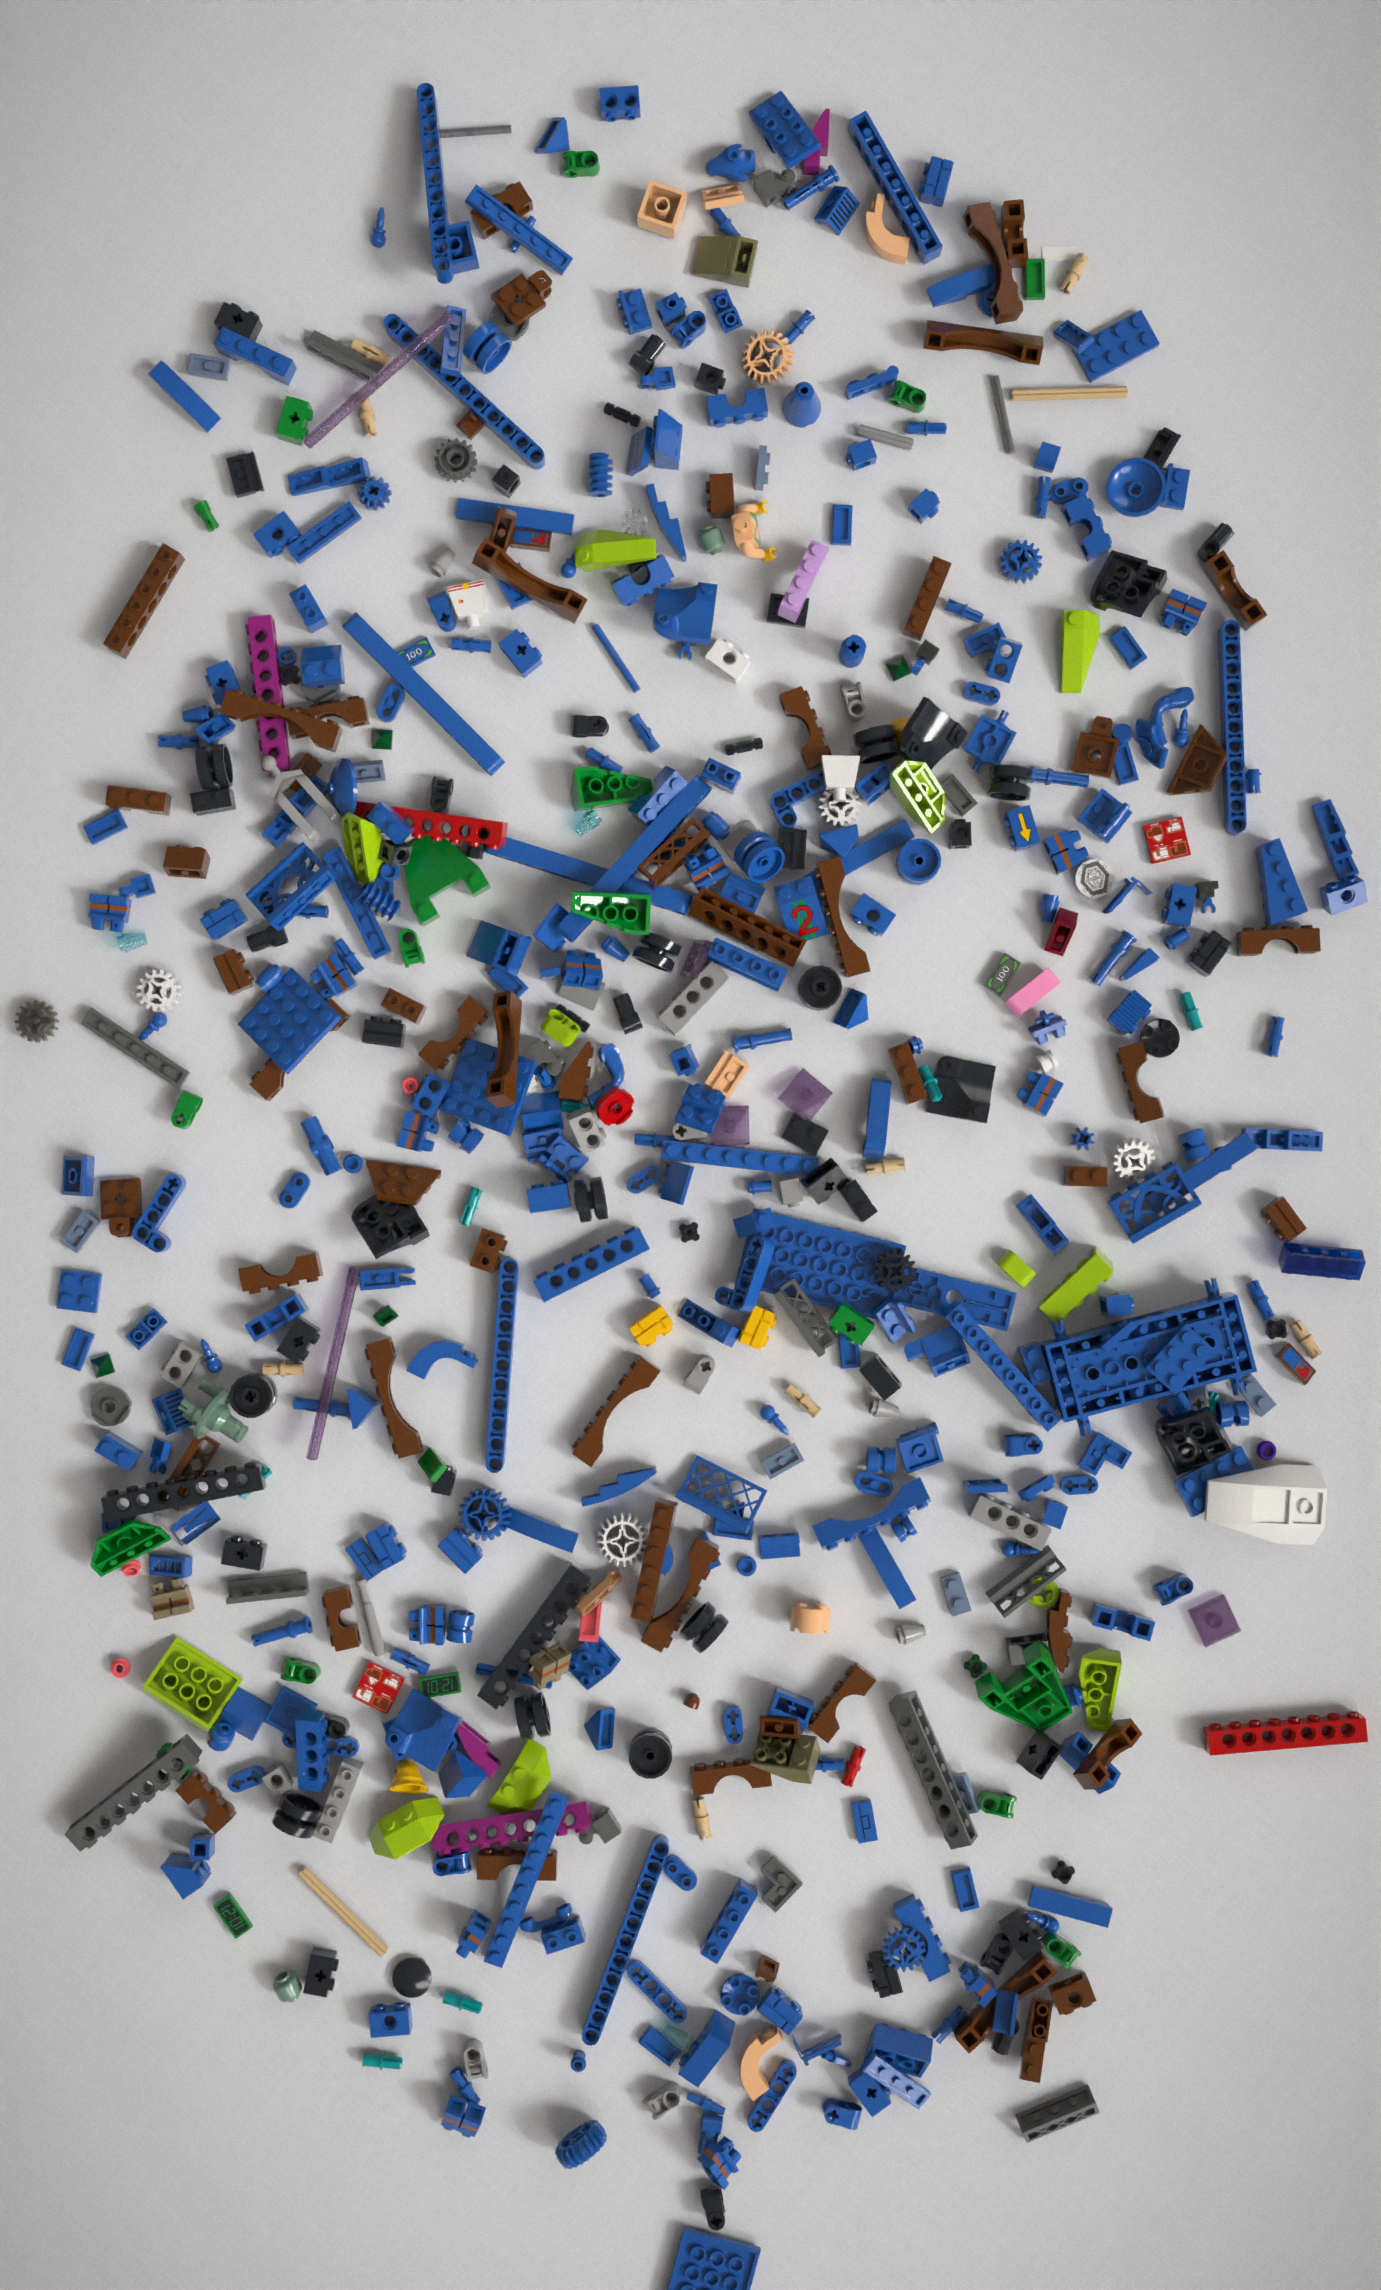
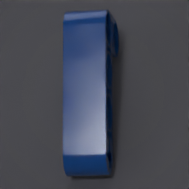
[770,770,825,828]
[862,1078,892,1159]
[132,1174,186,1252]
[715,1236,774,1313]

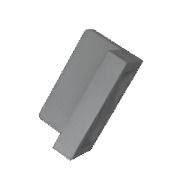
[719,820,761,862]
[558,981,606,1011]

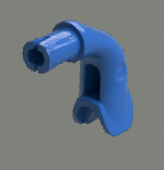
[1150,687,1194,745]
[586,1043,625,1107]

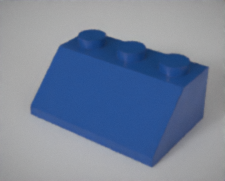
[863,2023,933,2078]

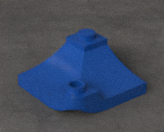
[653,582,718,645]
[385,1689,463,1772]

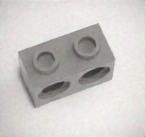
[567,1105,607,1154]
[160,1341,205,1388]

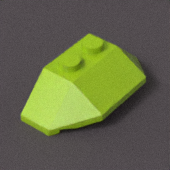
[890,760,945,834]
[341,812,383,884]
[487,1739,551,1815]
[369,1797,445,1860]

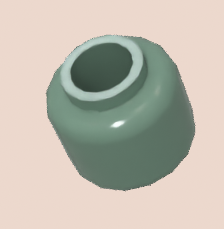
[697,524,726,556]
[273,1971,302,2002]

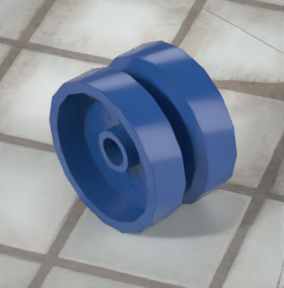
[463,321,512,374]
[734,832,785,883]
[896,839,941,885]

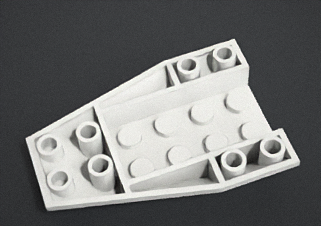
[1204,1464,1327,1545]

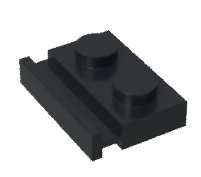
[226,451,265,498]
[767,593,810,628]
[777,828,807,870]
[781,1112,829,1156]

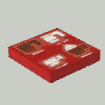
[1143,817,1191,864]
[352,1660,405,1714]

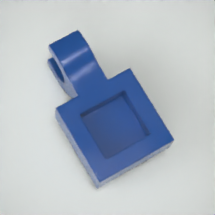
[640,366,676,391]
[119,874,156,899]
[149,1437,171,1474]

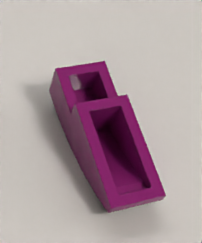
[803,109,830,175]
[457,1720,502,1779]

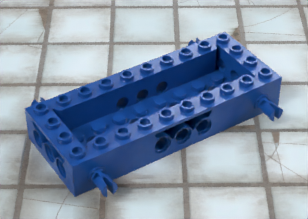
[1040,1278,1257,1436]

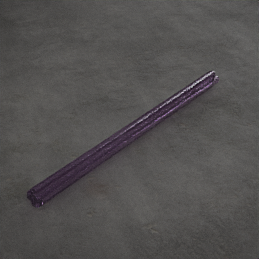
[303,311,455,449]
[306,1266,360,1461]

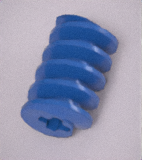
[588,452,613,497]
[839,635,866,668]
[356,880,401,922]

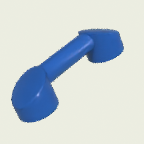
[519,1903,572,1933]

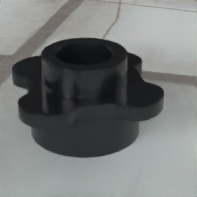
[279,665,300,686]
[679,1222,700,1243]
[1266,1319,1287,1340]
[1051,1860,1075,1884]

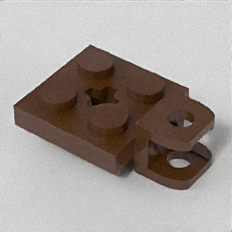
[491,270,552,328]
[1071,716,1120,779]
[100,1178,142,1238]

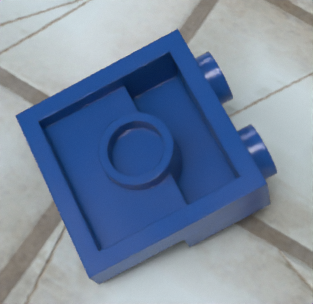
[675,1084,726,1134]

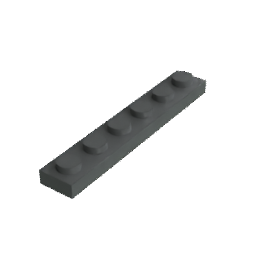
[80,1007,191,1089]

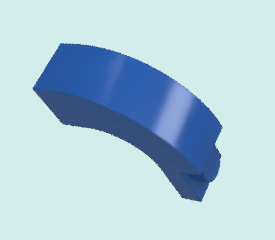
[406,1340,478,1379]

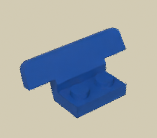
[904,1326,971,1378]

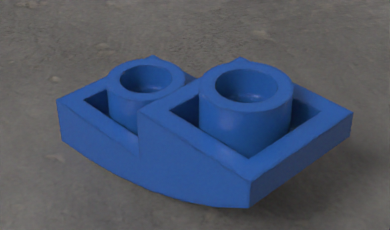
[708,289,743,334]
[125,1308,167,1351]

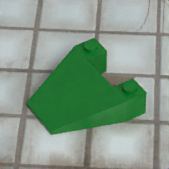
[404,835,491,926]
[975,1641,1073,1731]

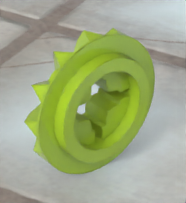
[1029,1577,1059,1609]

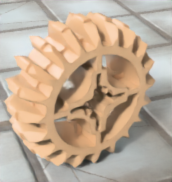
[741,330,794,385]

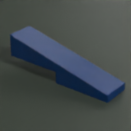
[288,457,371,496]
[1027,1886,1113,1928]

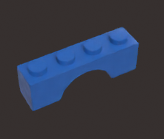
[214,326,297,386]
[893,1893,951,1982]

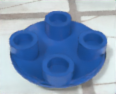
[720,1974,760,2016]

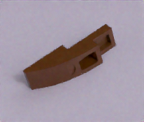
[1046,1588,1073,1673]
[1019,1997,1053,2083]

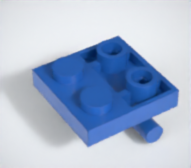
[1077,788,1133,844]

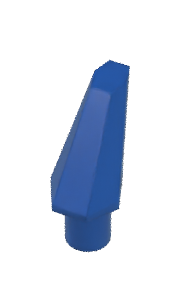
[821,2050,852,2067]

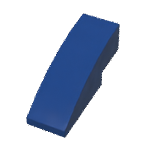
[1016,1194,1069,1255]

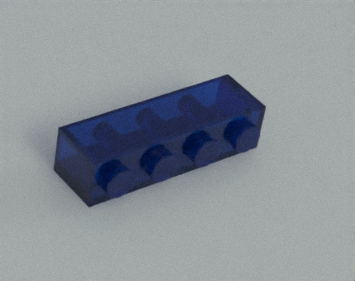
[1278,1242,1366,1280]

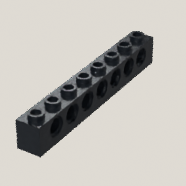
[101,1461,266,1522]
[477,1563,592,1709]

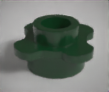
[963,1654,987,1678]

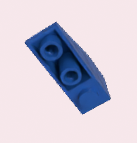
[677,1299,741,1348]

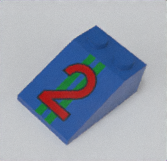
[773,876,830,941]

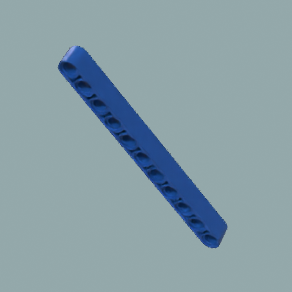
[417,83,454,284]
[384,314,545,470]
[342,612,505,776]
[1218,620,1247,836]
[556,775,712,943]
[484,837,693,915]
[486,1257,519,1473]
[582,1835,669,2046]

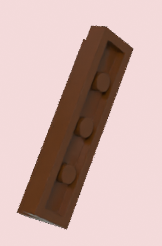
[638,817,710,890]
[160,1435,221,1511]

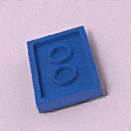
[1144,1323,1215,1395]

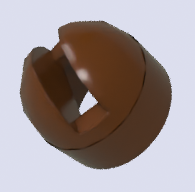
[683,1693,700,1710]

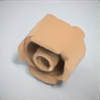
[790,1602,831,1634]

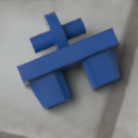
[1028,1010,1067,1045]

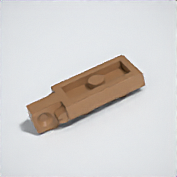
[576,1569,623,1617]

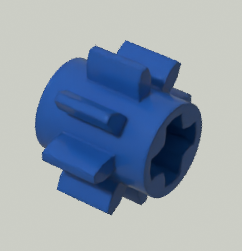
[1070,1127,1095,1151]

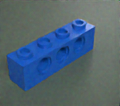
[295,1709,330,1792]
[700,1878,758,1964]

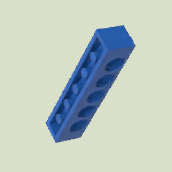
[533,1226,650,1302]

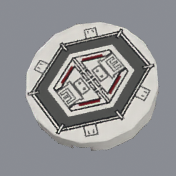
[1074,859,1114,899]

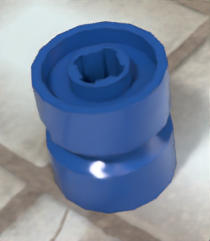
[447,1118,485,1154]
[1178,1128,1211,1162]
[1215,1400,1250,1428]
[866,1447,896,1473]
[446,1610,475,1643]

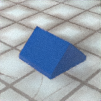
[521,1091,564,1133]
[62,1156,95,1196]
[347,1386,379,1429]
[219,1687,272,1741]
[438,1750,488,1798]

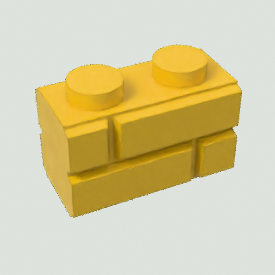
[628,1304,674,1348]
[738,1305,777,1350]

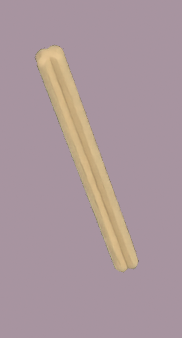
[1011,386,1128,401]
[298,1867,388,1957]

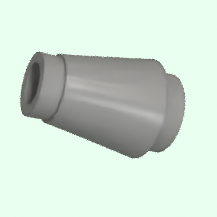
[428,547,456,577]
[868,1397,899,1418]
[895,1624,926,1645]

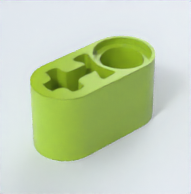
[540,1009,581,1047]
[996,1249,1036,1289]

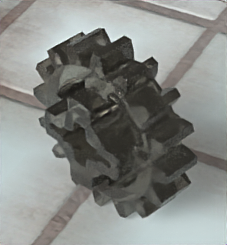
[14,1000,60,1043]

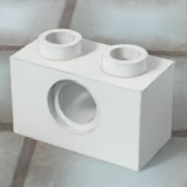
[705,638,750,684]

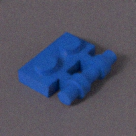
[537,1134,589,1184]

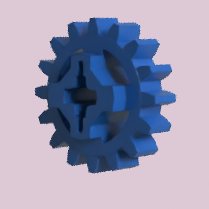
[999,539,1042,584]
[882,1926,926,1972]

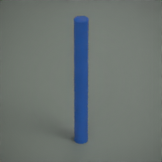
[592,624,641,693]

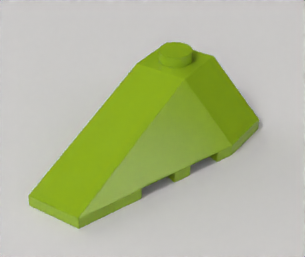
[574,529,657,572]
[1060,610,1100,694]
[1079,1648,1122,1731]

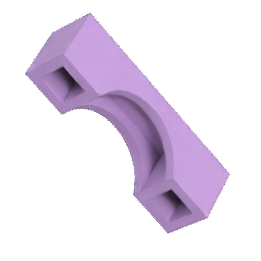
[777,540,830,623]

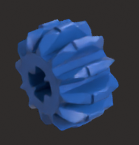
[358,476,392,511]

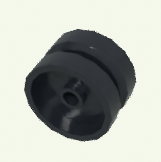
[853,724,900,764]
[195,744,233,790]
[987,765,1033,801]
[632,932,682,973]
[798,966,842,1011]
[574,1176,608,1223]
[229,1373,277,1418]
[679,1602,729,1653]
[514,1691,551,1742]
[629,1729,672,1779]
[272,1792,323,1839]

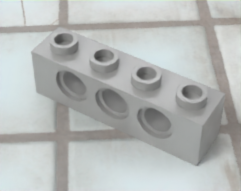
[658,961,729,1035]
[968,1493,1052,1551]
[313,1757,364,1844]

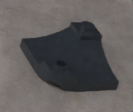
[1090,550,1167,618]
[900,697,968,770]
[926,1056,996,1124]
[351,1194,430,1259]
[1155,1406,1232,1475]

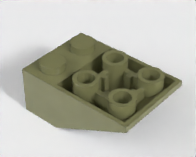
[692,236,758,288]
[750,1730,820,1784]

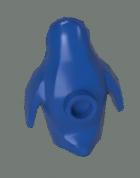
[705,144,755,182]

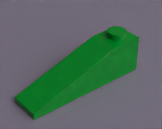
[571,766,653,812]
[571,891,651,935]

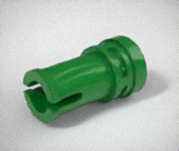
[193,500,220,532]

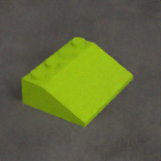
[141,1637,243,1734]

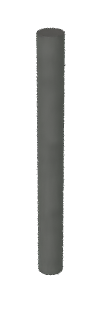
[440,125,512,138]
[991,375,1015,454]

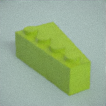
[1039,1246,1113,1323]

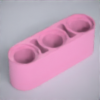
[1004,967,1061,1018]

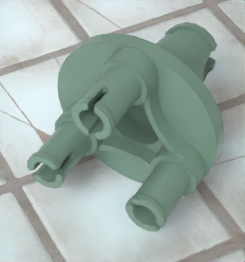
[178,1378,249,1443]

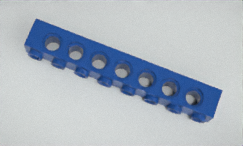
[848,111,943,265]
[940,1300,1062,1432]

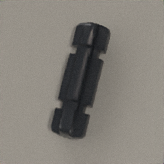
[604,402,641,427]
[725,737,763,756]
[556,1004,590,1033]

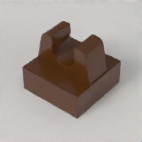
[456,411,484,440]
[755,1954,780,1983]

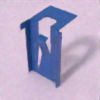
[1102,877,1153,914]
[170,1501,221,1546]
[793,2034,842,2066]

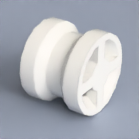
[1035,1050,1059,1074]

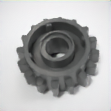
[434,438,478,483]

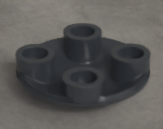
[1140,1019,1180,1058]
[392,1958,432,1998]

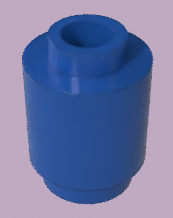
[702,811,730,840]
[255,963,284,992]

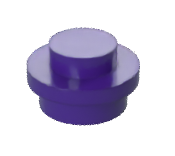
[1256,1440,1276,1460]

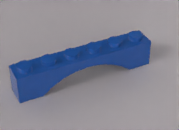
[812,1477,931,1551]

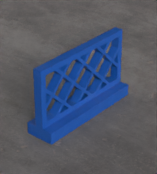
[675,1455,767,1534]

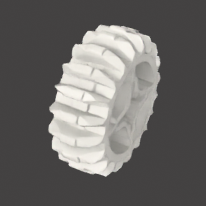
[596,1512,648,1567]

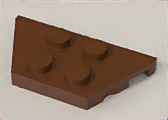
[1166,724,1228,796]
[366,1160,441,1205]

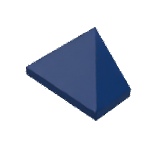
[534,117,570,154]
[819,824,859,858]
[833,988,869,1029]
[584,1708,615,1751]

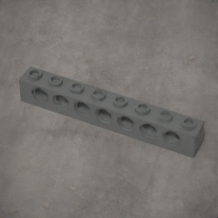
[888,1690,978,1850]
[64,1734,202,1852]

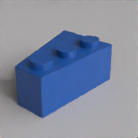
[678,2009,735,2087]

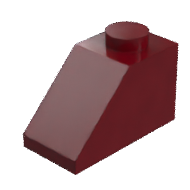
[1044,907,1078,956]

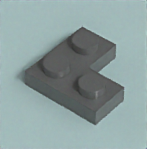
[760,1855,803,1913]

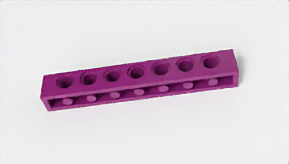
[245,615,292,776]
[432,1802,592,1855]

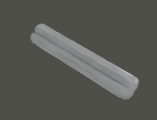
[857,424,914,450]

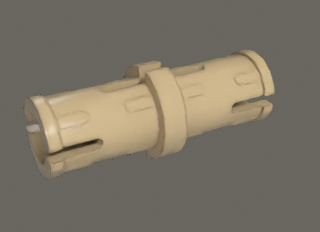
[1059,253,1089,294]
[351,337,391,367]
[357,394,378,437]
[865,1157,906,1176]
[1289,1320,1322,1359]
[262,1361,304,1377]
[784,1382,822,1418]
[692,1797,712,1840]

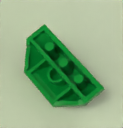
[90,1520,171,1577]

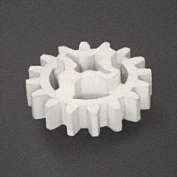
[819,789,861,827]
[137,970,181,1012]
[1111,1138,1156,1180]

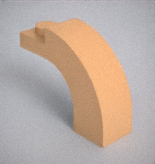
[865,193,910,265]
[740,2026,782,2101]

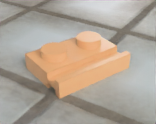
[701,183,744,210]
[704,1051,749,1099]

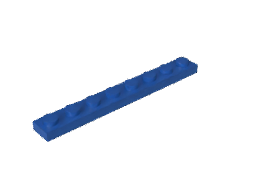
[661,1140,819,1176]

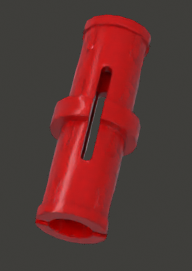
[841,1745,866,1787]

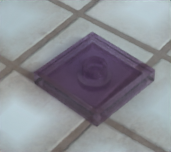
[680,939,712,979]
[778,1068,833,1123]
[710,1105,750,1145]
[1188,1594,1241,1647]

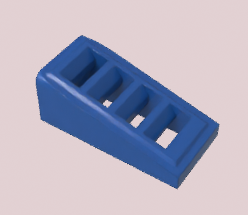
[1119,948,1160,981]
[149,1554,193,1578]

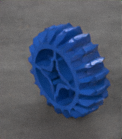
[458,1487,512,1541]
[555,2120,607,2169]

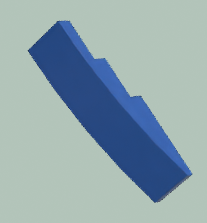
[926,264,995,308]
[148,360,221,433]
[646,483,687,562]
[262,775,327,849]
[1311,799,1359,881]
[1241,1128,1323,1152]
[581,1467,657,1507]
[504,1507,579,1553]
[859,1527,917,1609]

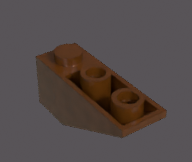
[559,1042,594,1101]

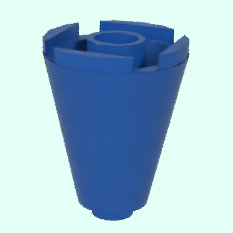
[782,382,821,428]

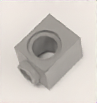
[779,1178,803,1208]
[262,1762,295,1798]

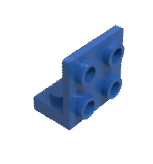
[568,1636,621,1690]

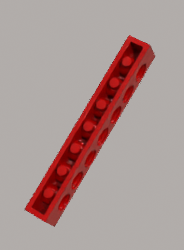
[354,801,508,850]
[1203,1711,1368,1756]

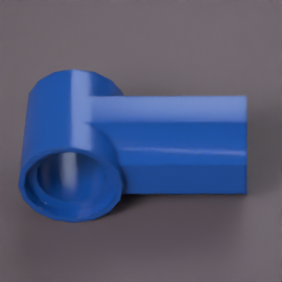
[698,2112,723,2154]

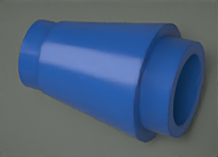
[182,704,213,724]
[1041,894,1060,923]
[600,935,630,962]

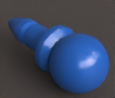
[370,207,386,248]
[561,550,577,579]
[1173,709,1189,747]
[139,1012,167,1040]
[201,1339,222,1373]
[760,1405,789,1435]
[1001,1541,1040,1557]
[1026,1912,1059,1934]

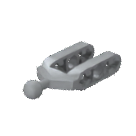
[261,755,342,843]

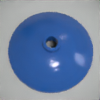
[1106,458,1166,517]
[327,758,357,817]

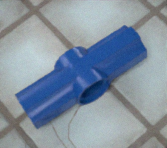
[300,1116,342,1176]

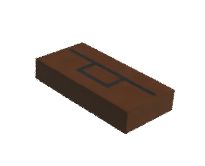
[289,752,323,793]

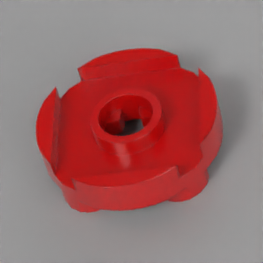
[595,1086,634,1126]

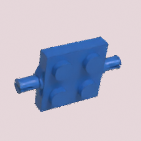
[963,710,1017,773]

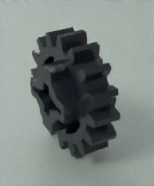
[873,1249,917,1292]

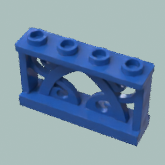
[245,842,337,932]
[707,937,787,992]
[1108,1161,1202,1244]

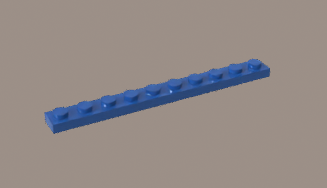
[483,1789,570,1968]

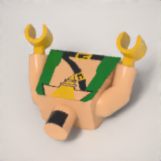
[731,500,777,562]

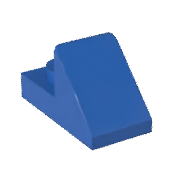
[194,713,236,747]
[733,1207,776,1238]

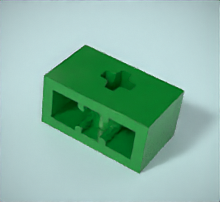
[276,395,314,446]
[828,1301,875,1346]

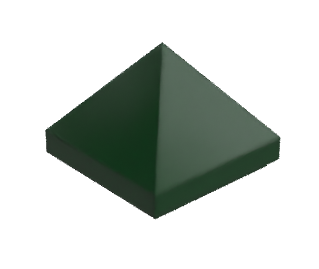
[885,656,912,681]
[372,729,393,750]
[373,1305,398,1327]
[90,1354,115,1378]

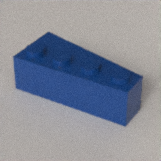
[1255,838,1308,927]

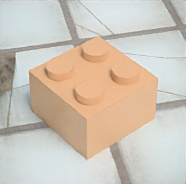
[637,180,687,239]

